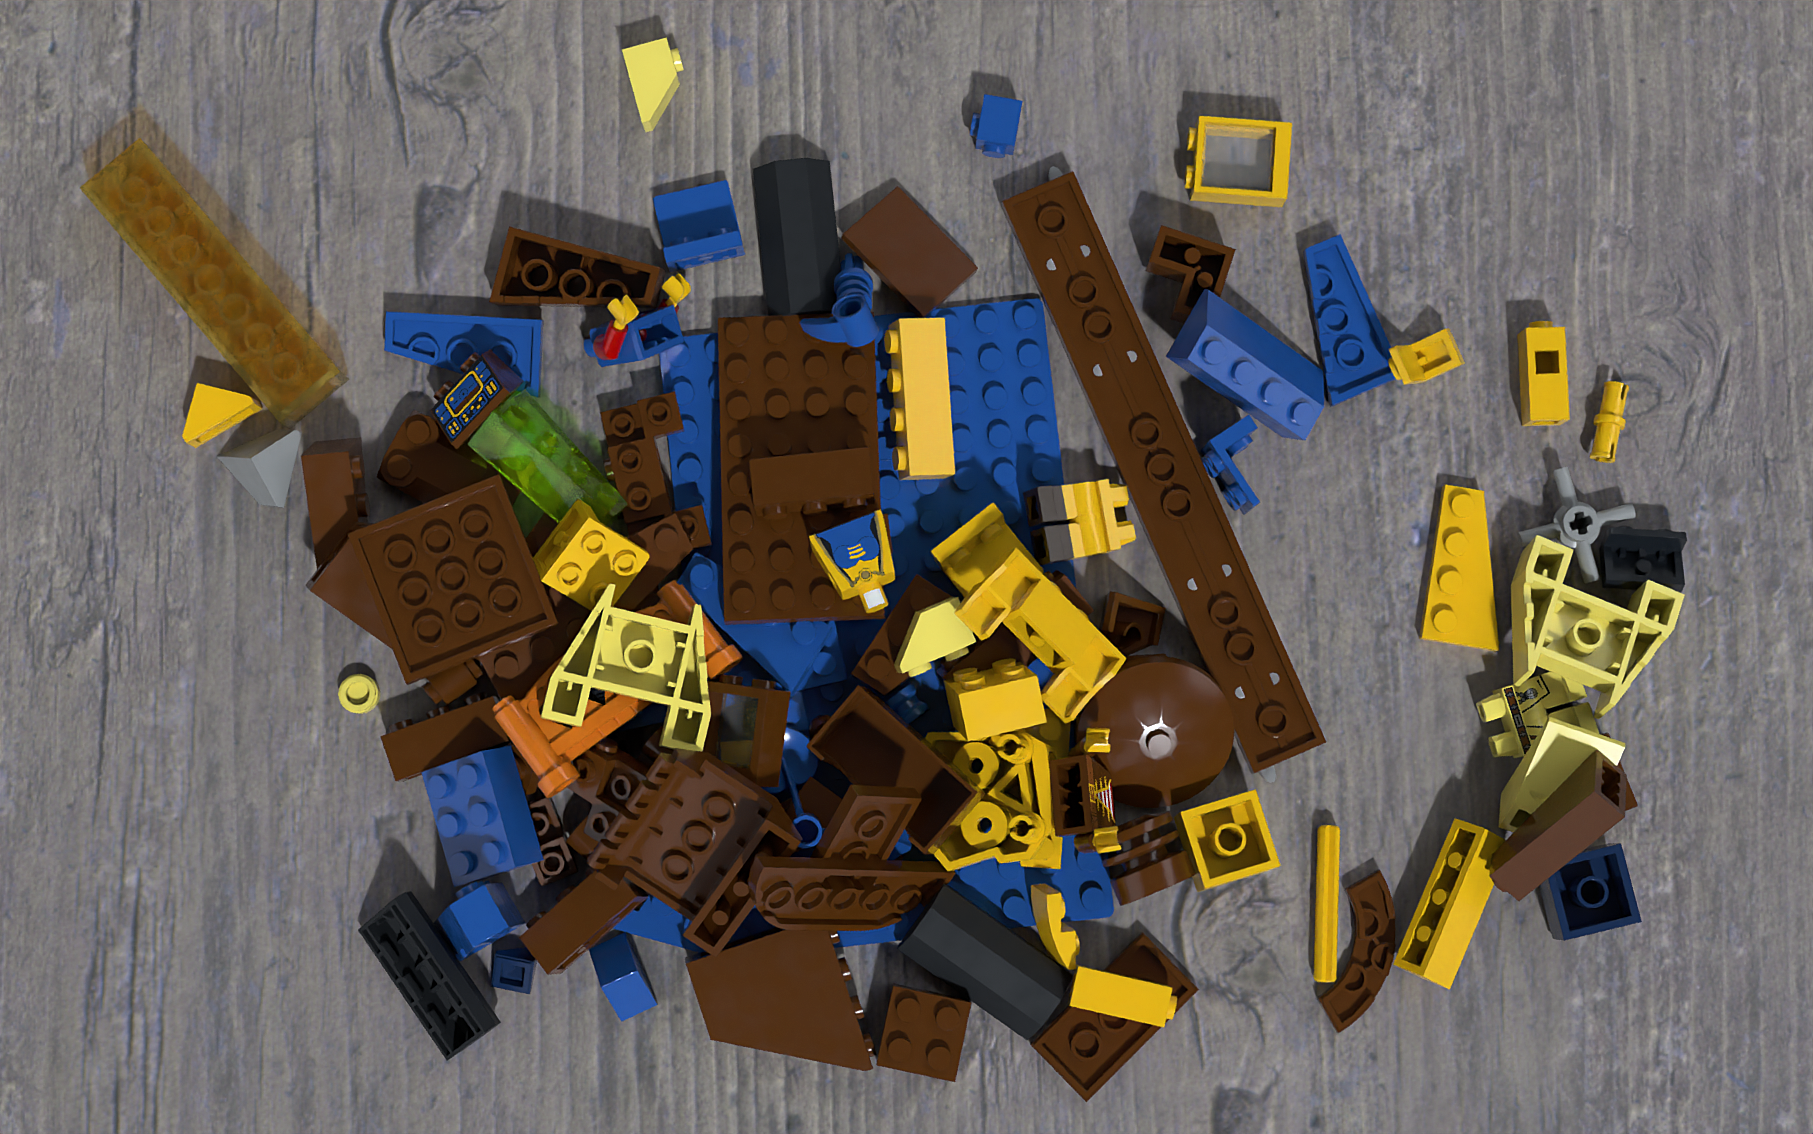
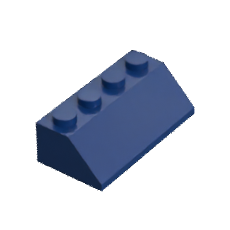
[1166,289,1324,441]

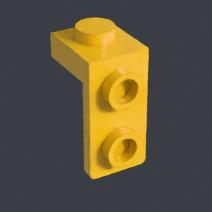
[1388,328,1465,385]

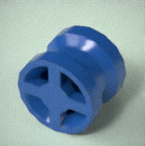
[885,683,931,725]

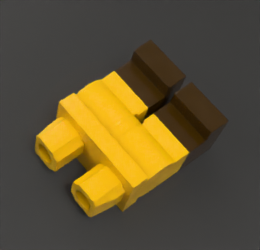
[1023,479,1136,566]

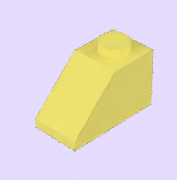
[622,37,684,133]

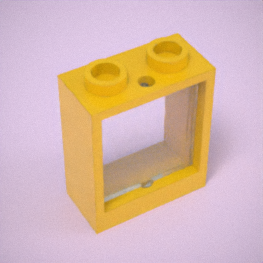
[1184,116,1292,208]

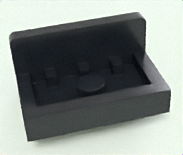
[1599,526,1687,593]

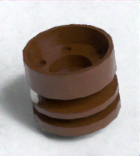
[1101,811,1196,906]

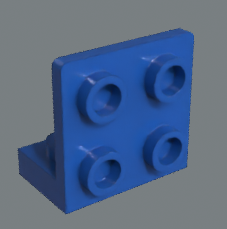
[653,180,745,272]
[1201,415,1260,515]

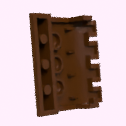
[587,748,802,957]

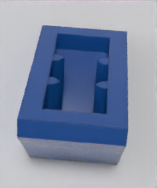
[589,932,658,1022]

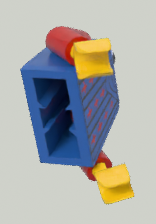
[584,273,691,367]

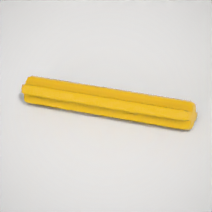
[1313,825,1340,983]

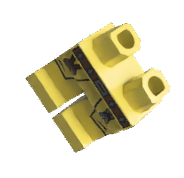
[1476,671,1599,758]

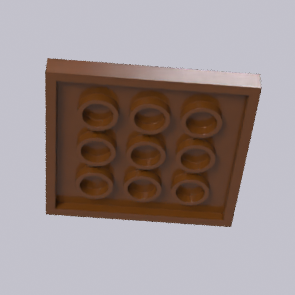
[348,474,559,685]

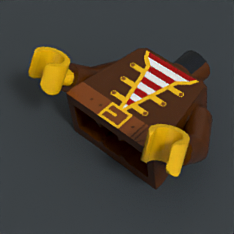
[1049,728,1121,854]

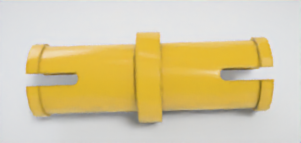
[1590,381,1629,463]

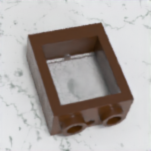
[702,674,790,787]

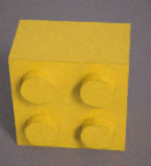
[944,659,1047,742]
[1173,789,1281,893]

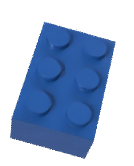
[421,745,544,887]

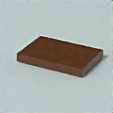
[841,186,978,318]

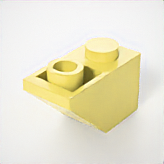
[894,597,976,677]

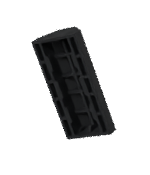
[753,158,841,316]
[898,884,1073,1040]
[358,891,501,1061]

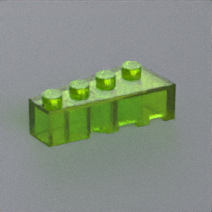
[467,390,628,527]

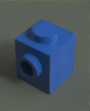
[970,94,1023,158]

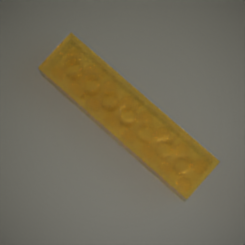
[80,138,349,429]

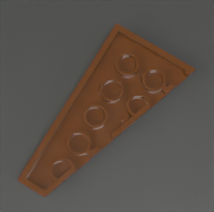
[479,512,693,700]

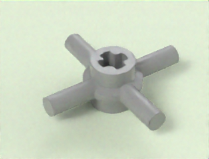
[1517,467,1636,584]

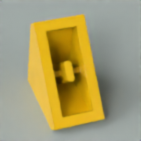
[182,383,263,448]

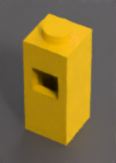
[1517,321,1570,426]
[1067,965,1177,1027]

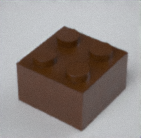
[876,983,972,1082]

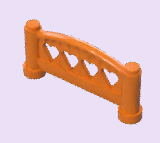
[492,580,743,798]

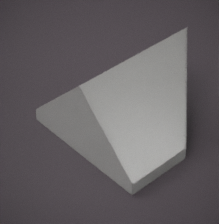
[217,429,302,508]

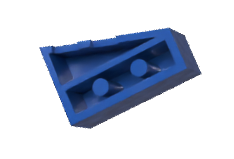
[434,880,525,962]

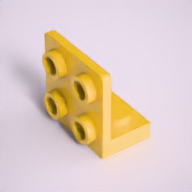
[533,499,650,611]
[931,503,1044,598]

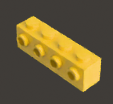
[884,318,955,480]
[1393,818,1506,990]

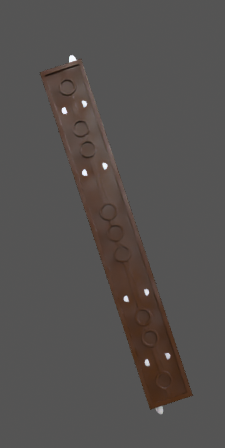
[1001,167,1326,783]

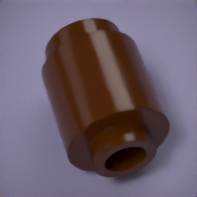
[422,659,483,706]

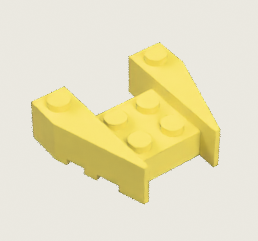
[1511,535,1685,719]
[540,583,711,752]

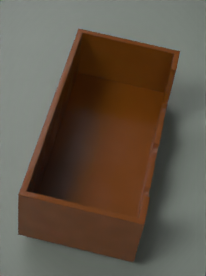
[806,685,986,854]

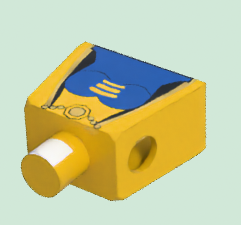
[809,509,895,613]

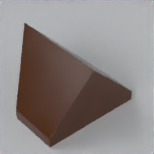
[1099,591,1166,656]

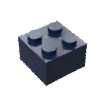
[1539,843,1642,941]

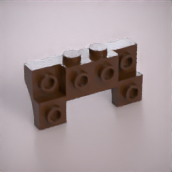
[600,391,712,549]
[507,705,650,842]

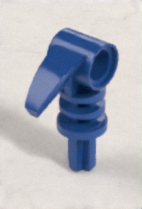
[799,253,879,347]

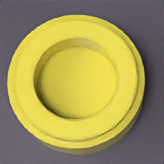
[338,674,380,714]

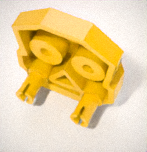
[925,728,1056,871]

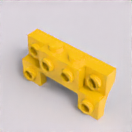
[954,548,1127,723]

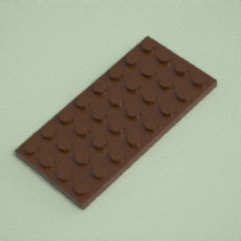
[718,312,885,625]

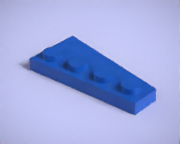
[677,552,833,697]

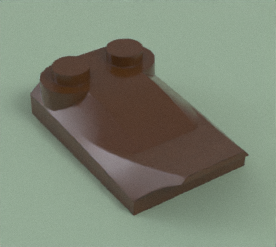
[376,409,524,506]

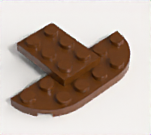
[748,785,956,931]

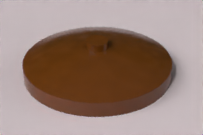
[1074,656,1234,808]

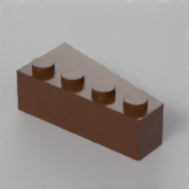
[489,226,666,308]

